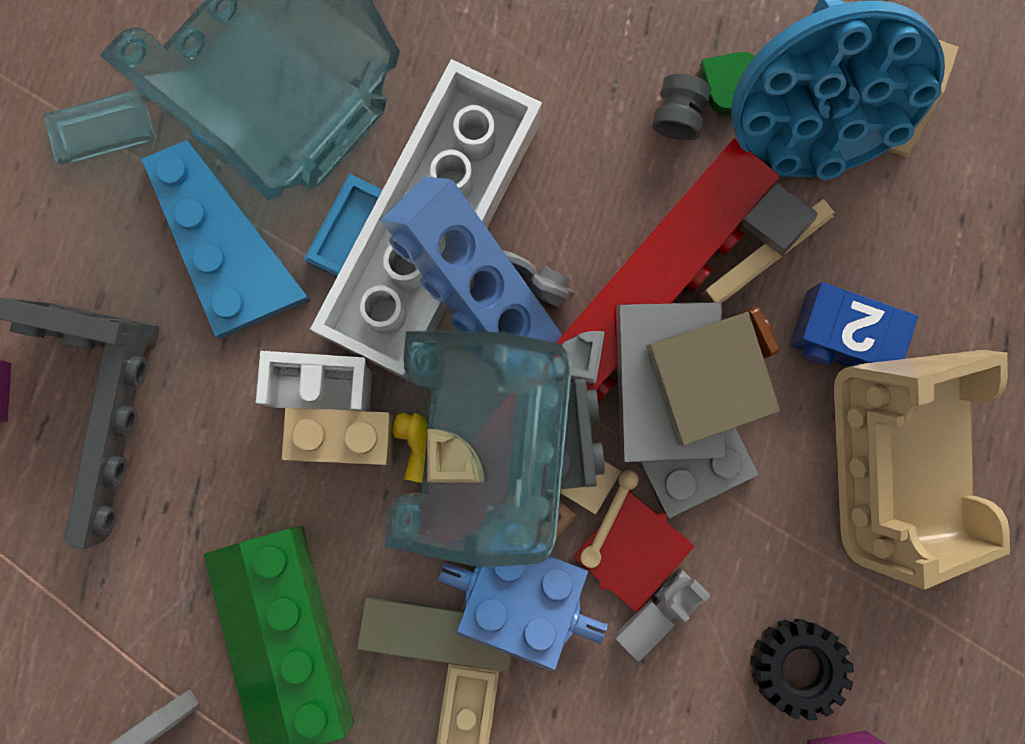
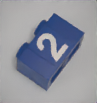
[789,282,919,367]

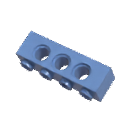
[380,176,562,379]

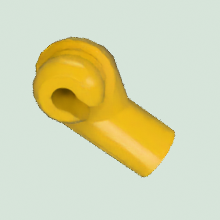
[392,412,430,484]

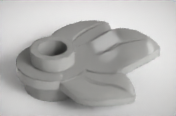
[503,250,574,308]

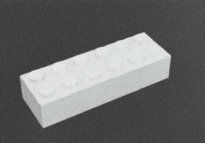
[310,59,542,381]

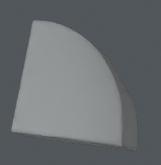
[544,331,605,385]

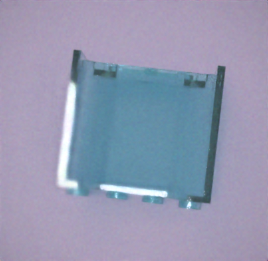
[100,0,400,200]

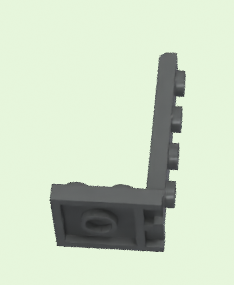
[0,297,159,550]

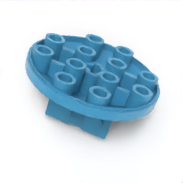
[731,0,945,180]

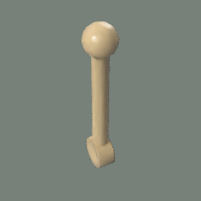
[581,470,639,568]

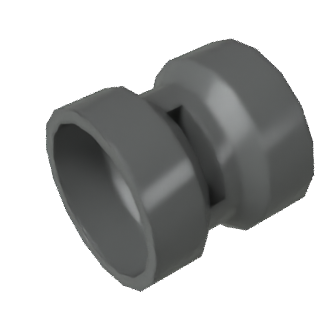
[652,74,711,140]

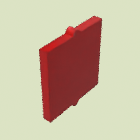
[572,490,695,613]

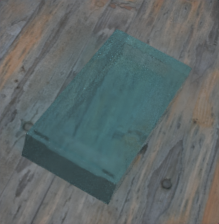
[43,89,155,165]

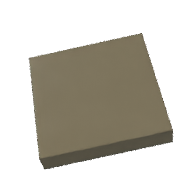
[646,312,781,446]

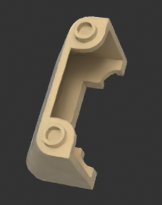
[834,350,1010,590]

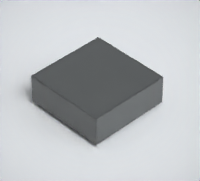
[742,183,818,256]

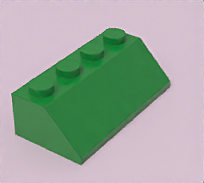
[204,526,354,744]

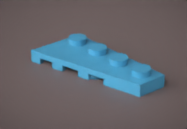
[142,140,310,339]

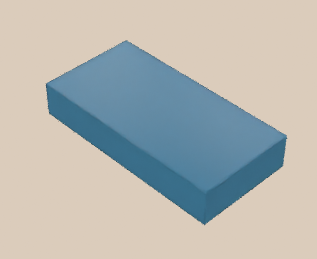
[304,174,382,277]

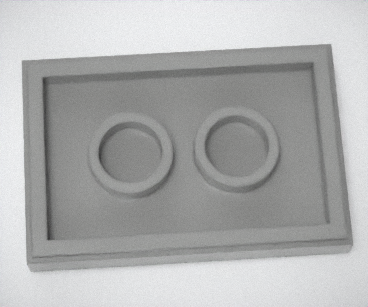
[616,302,726,462]

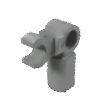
[614,569,710,662]

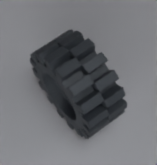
[750,619,854,721]

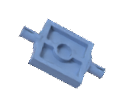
[437,535,608,671]

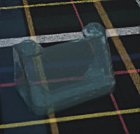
[385,331,571,567]

